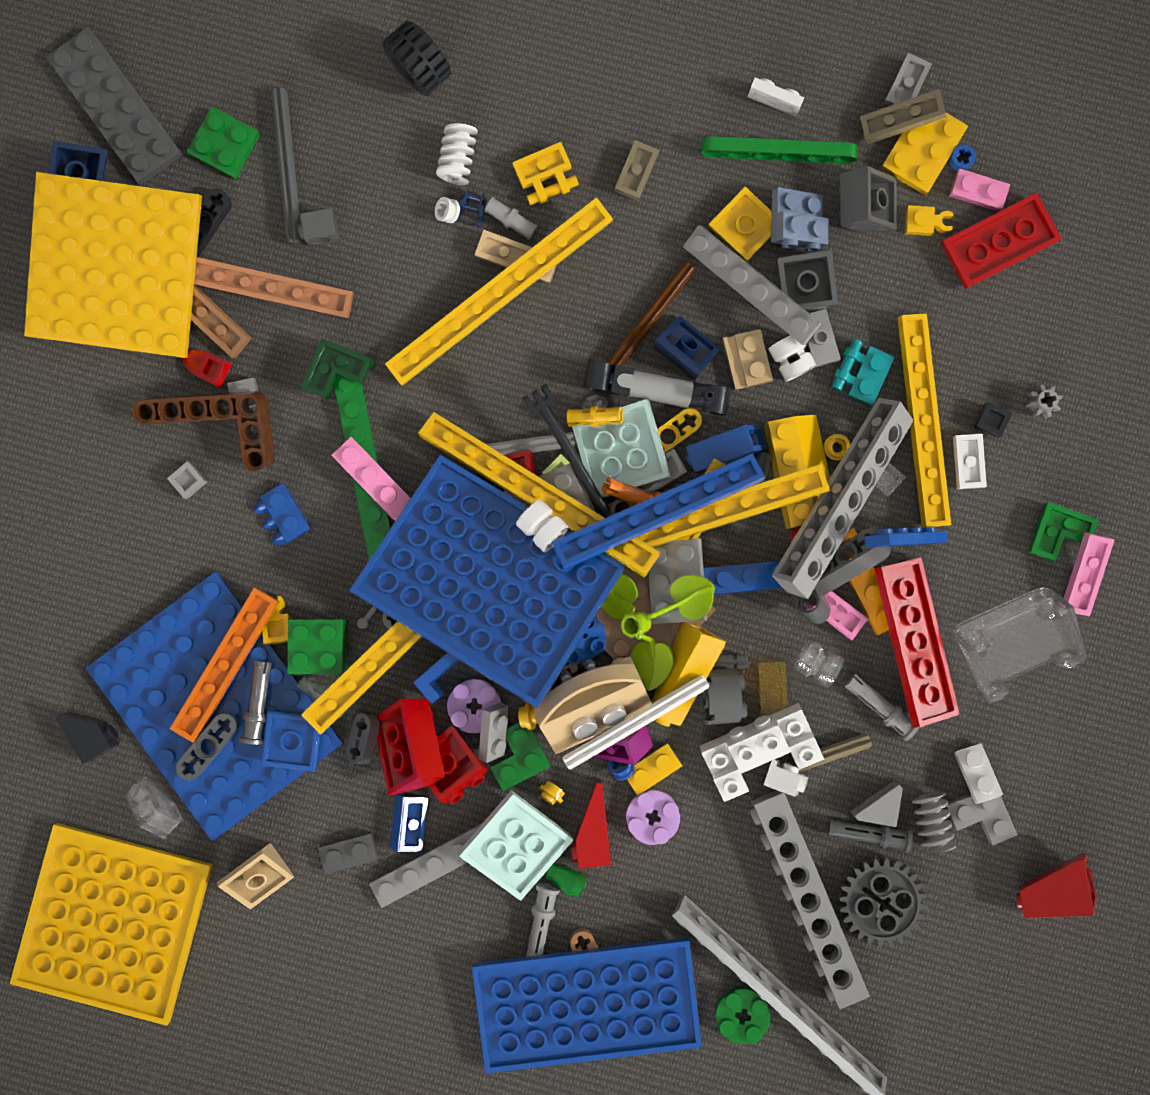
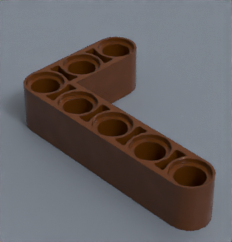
[132,391,274,472]

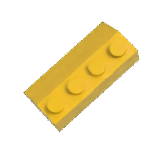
[764,415,830,529]

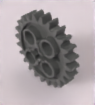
[837,856,928,948]

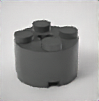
[698,668,747,725]

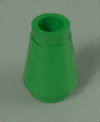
[546,863,588,898]

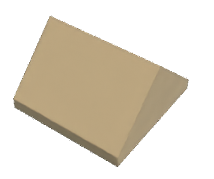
[217,843,294,909]

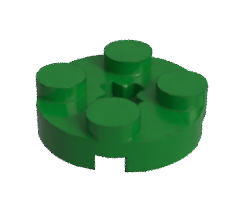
[715,986,770,1044]

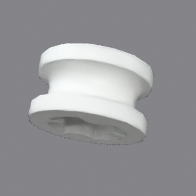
[435,197,460,224]

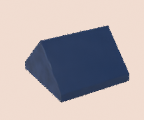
[654,316,721,381]

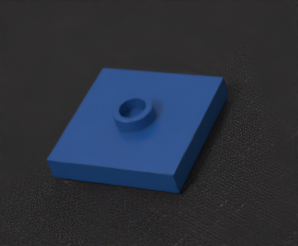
[261,710,321,772]

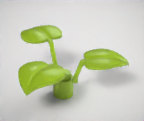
[601,574,715,691]

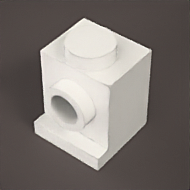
[764,759,808,797]

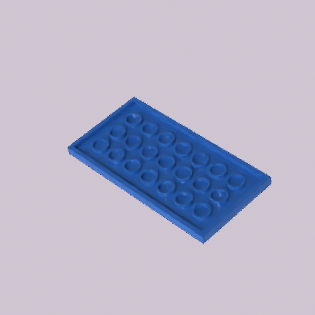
[472,937,702,1074]

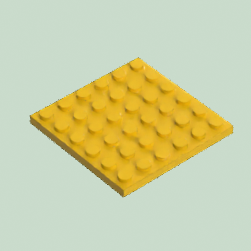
[24,172,202,358]
[10,823,213,1026]

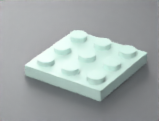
[572,399,671,498]
[458,790,574,901]

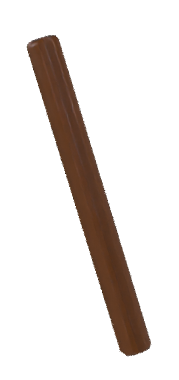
[597,261,695,393]

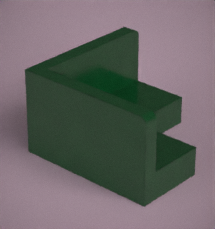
[301,338,376,400]

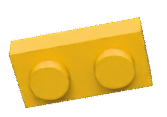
[627,743,682,796]

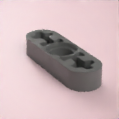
[176,713,239,780]

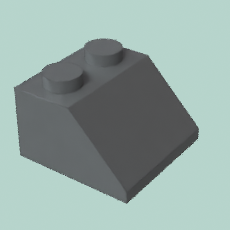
[839,166,897,231]

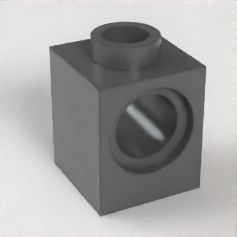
[298,208,341,247]

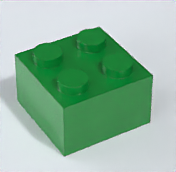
[288,619,348,674]

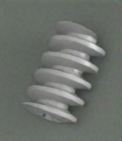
[912,792,956,853]

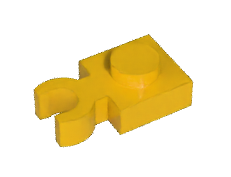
[905,205,953,236]
[262,596,290,645]

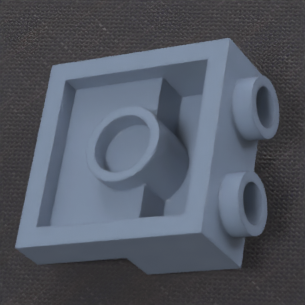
[771,187,829,252]

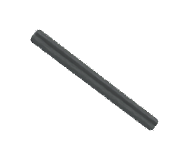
[271,87,302,244]

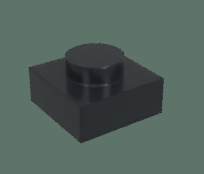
[974,402,1012,438]

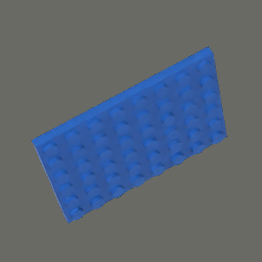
[349,455,626,709]
[86,572,344,841]

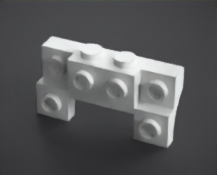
[700,703,824,802]

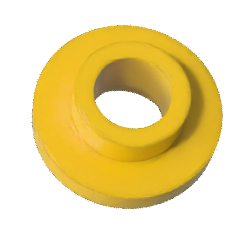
[824,434,851,461]
[518,703,538,730]
[539,781,565,805]

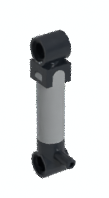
[583,360,731,416]

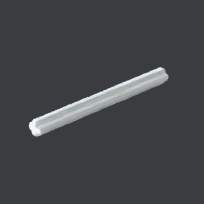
[563,675,709,769]

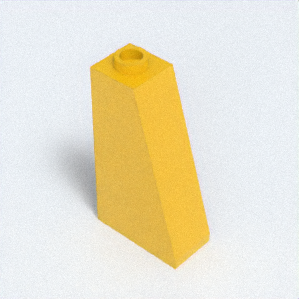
[651,622,726,727]

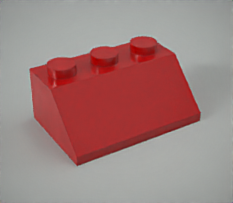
[376,699,445,796]

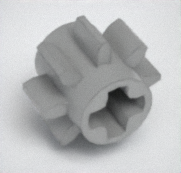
[1026,384,1062,419]

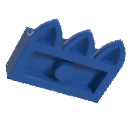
[253,483,312,545]

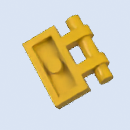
[512,142,579,206]

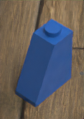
[686,425,768,472]

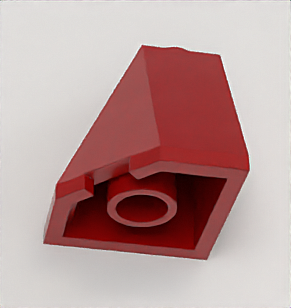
[1016,853,1097,918]

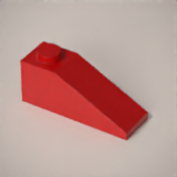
[571,780,611,869]

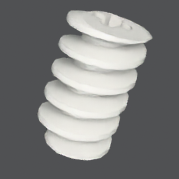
[436,123,478,185]

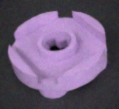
[447,679,501,733]
[626,789,680,845]

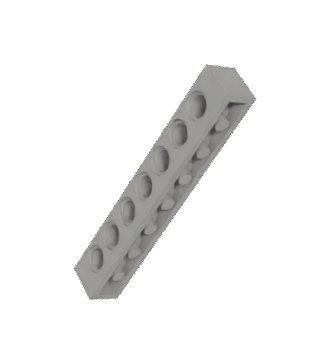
[772,398,914,599]
[749,790,870,1009]

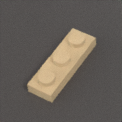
[475,230,557,284]

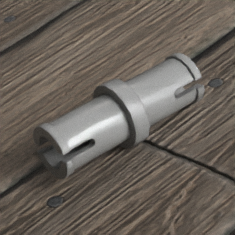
[484,197,538,240]

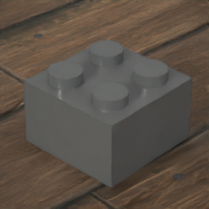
[775,250,839,312]

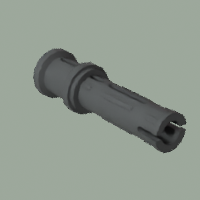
[827,819,913,853]

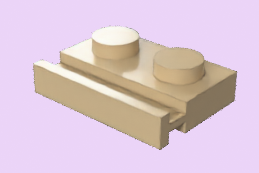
[722,329,773,391]

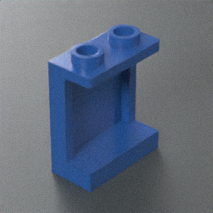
[414,653,459,704]

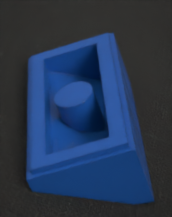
[390,794,428,852]

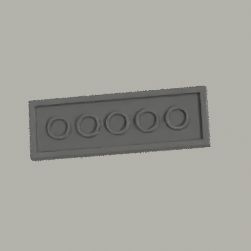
[46,26,183,185]

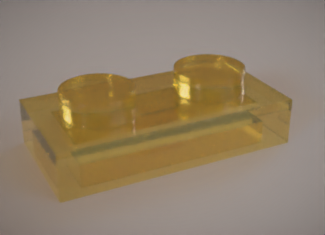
[757,661,788,717]

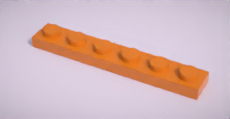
[170,588,280,743]

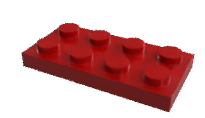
[940,193,1062,290]

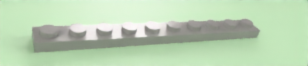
[672,896,887,1095]

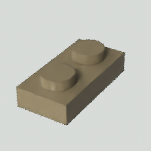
[614,140,659,201]

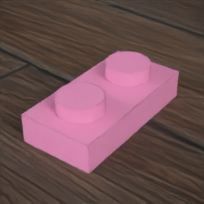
[949,169,1010,212]

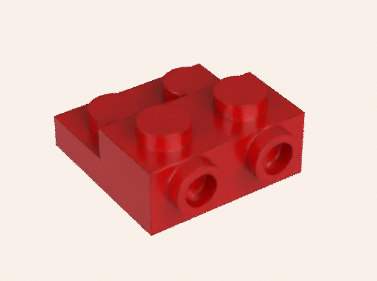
[429,725,488,804]

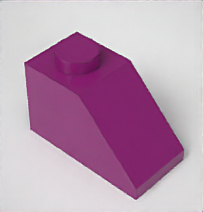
[587,725,653,765]

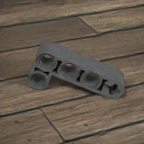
[791,528,891,624]

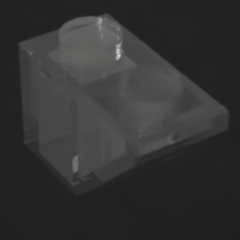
[125,776,183,839]

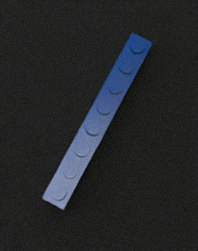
[552,453,765,569]

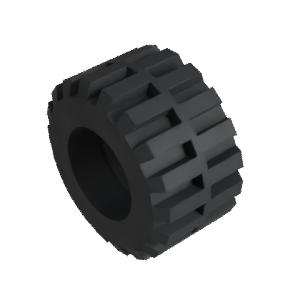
[382,20,452,96]

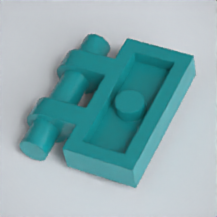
[831,339,895,407]

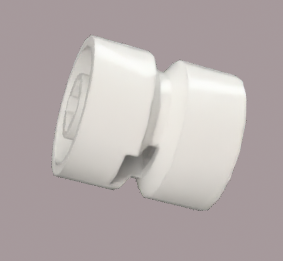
[768,336,817,382]
[516,500,569,552]

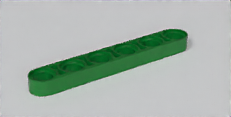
[701,137,858,164]

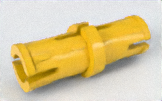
[567,406,623,428]

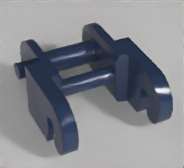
[456,189,487,227]

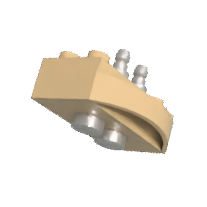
[532,656,652,754]

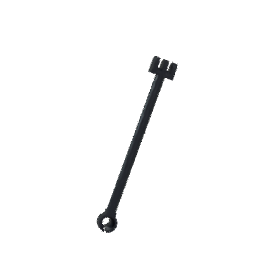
[522,384,627,567]

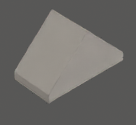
[850,781,903,827]

